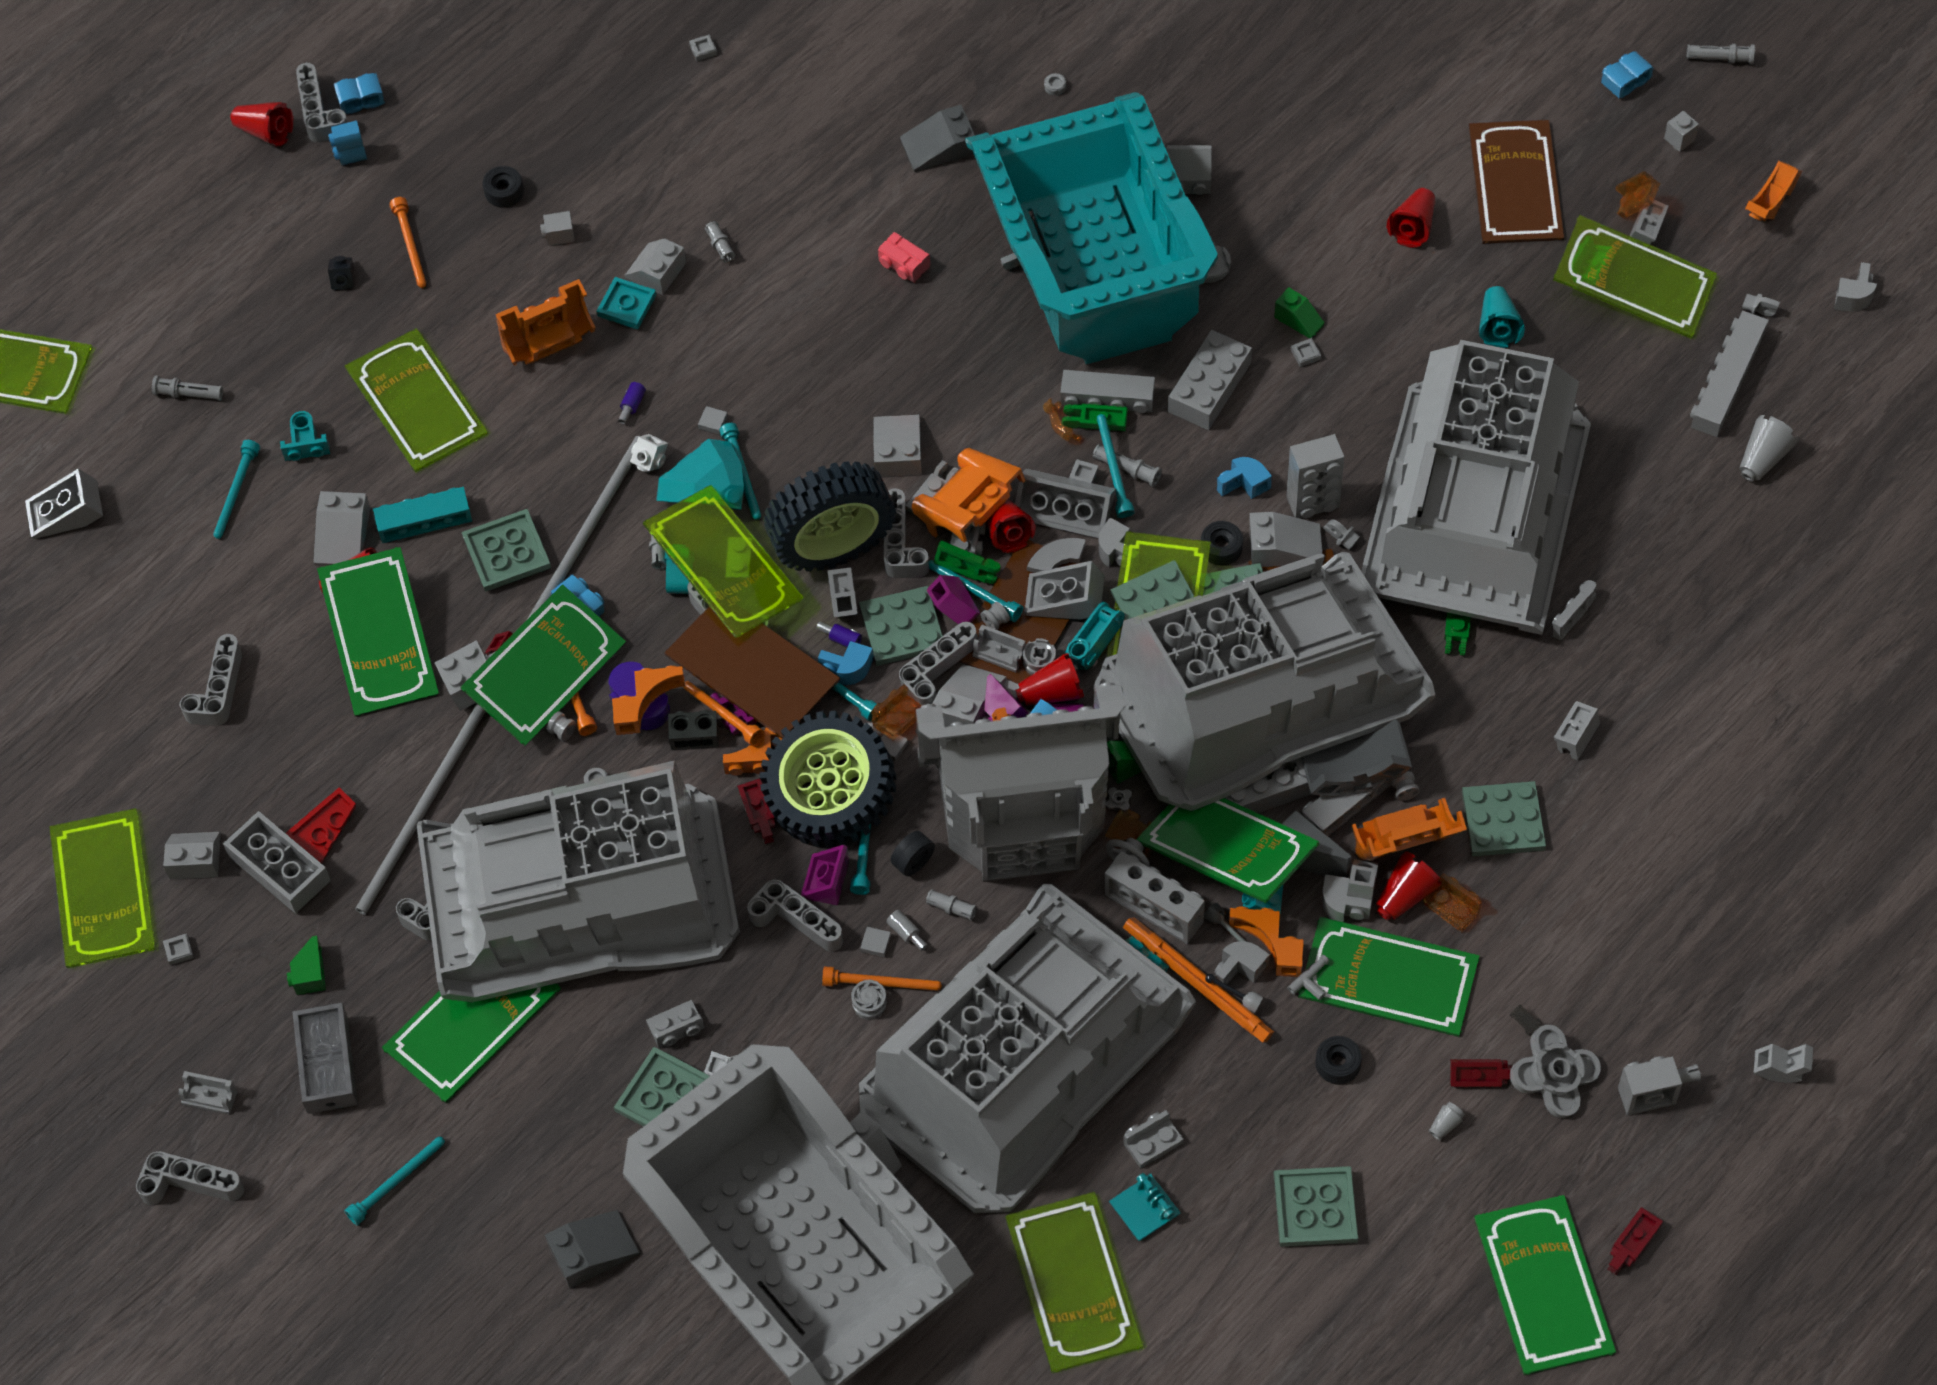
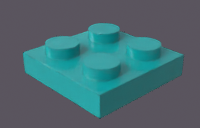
[596,277,657,329]

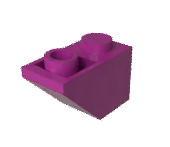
[926,575,980,624]

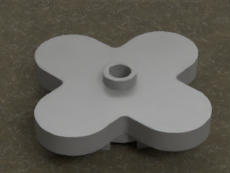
[1510,1025,1601,1118]

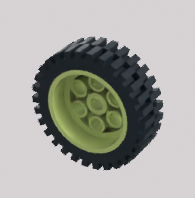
[763,461,896,572]
[760,711,897,847]

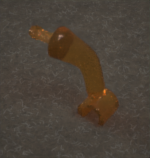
[1043,398,1081,441]

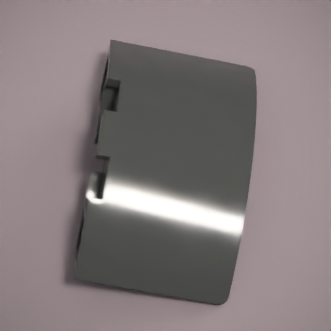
[1301,719,1412,796]

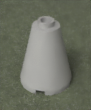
[1739,415,1799,482]

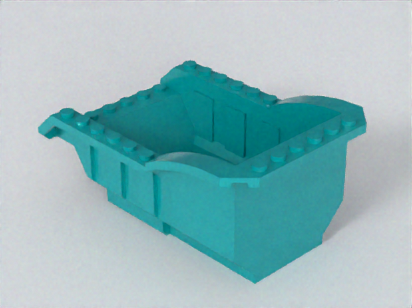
[965,92,1218,364]

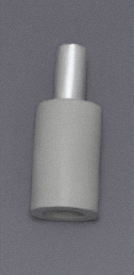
[887,910,927,951]

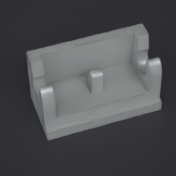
[1627,197,1668,248]
[973,625,1025,673]
[1554,701,1600,760]
[179,1071,237,1115]

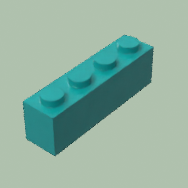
[373,486,472,543]

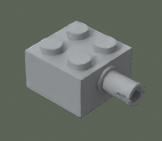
[435,640,496,711]
[1618,1056,1701,1115]

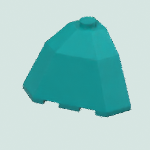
[656,439,744,510]

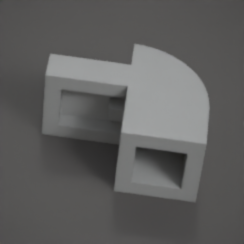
[1834,262,1877,312]
[1099,518,1139,571]
[828,567,858,617]
[1347,859,1378,903]
[1322,874,1372,922]
[1214,941,1270,985]
[1754,1044,1813,1083]

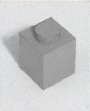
[1664,111,1699,152]
[540,211,575,246]

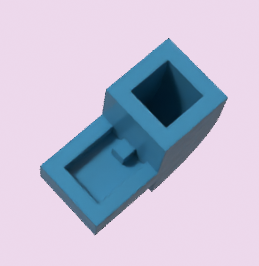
[1217,457,1272,499]
[818,641,874,685]

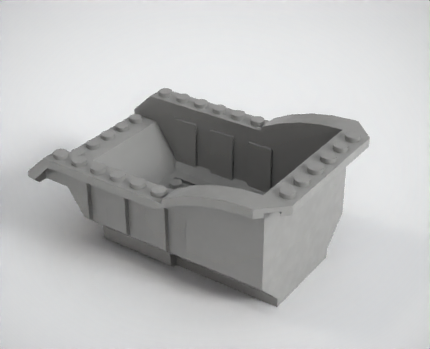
[1361,340,1591,635]
[1094,552,1435,811]
[916,682,1125,881]
[417,761,740,1002]
[859,884,1196,1213]
[623,1044,974,1385]

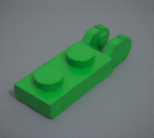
[1062,404,1128,431]
[934,541,1001,584]
[1444,612,1471,656]

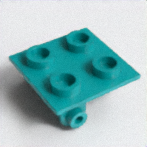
[1109,1173,1181,1241]

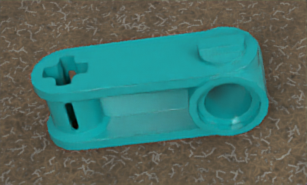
[1065,602,1125,670]

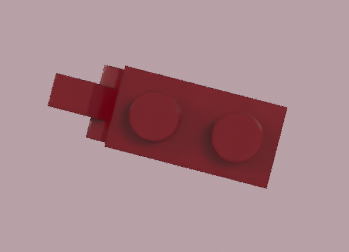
[737,778,776,844]
[1450,1059,1513,1087]
[1607,1207,1663,1275]

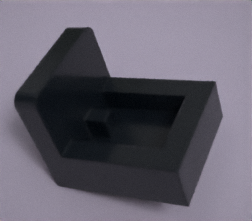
[328,256,354,290]

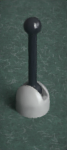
[1205,973,1263,1014]

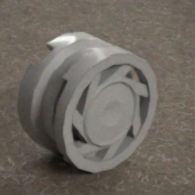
[1023,638,1056,675]
[851,980,887,1020]

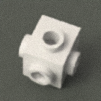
[630,434,668,472]

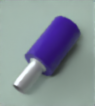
[618,382,646,424]
[816,622,862,647]

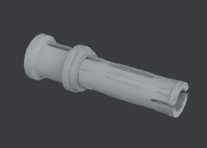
[1687,44,1755,64]
[152,375,223,401]
[1093,444,1162,487]

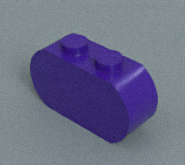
[609,662,670,730]

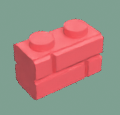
[878,232,930,283]

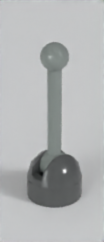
[1204,903,1245,941]

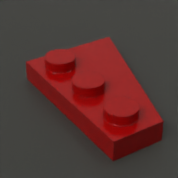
[285,787,356,864]

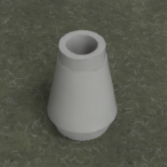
[1429,1102,1465,1141]

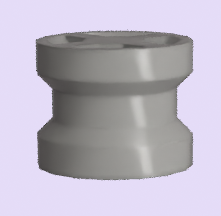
[980,602,1010,630]
[546,711,576,741]
[1391,772,1420,801]

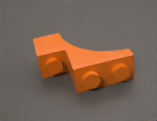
[1745,161,1803,221]
[612,665,685,735]
[723,728,782,776]
[1229,906,1303,977]

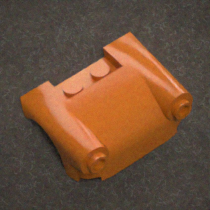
[496,279,596,366]
[912,448,1025,542]
[1351,798,1467,862]

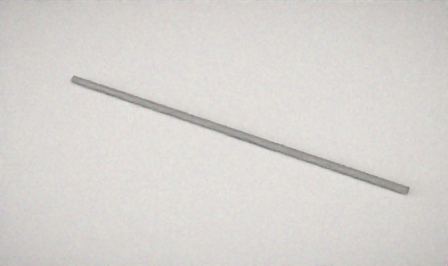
[355,436,639,915]

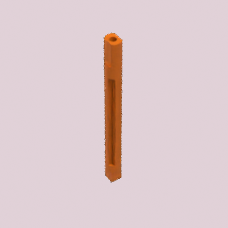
[1123,917,1274,1043]

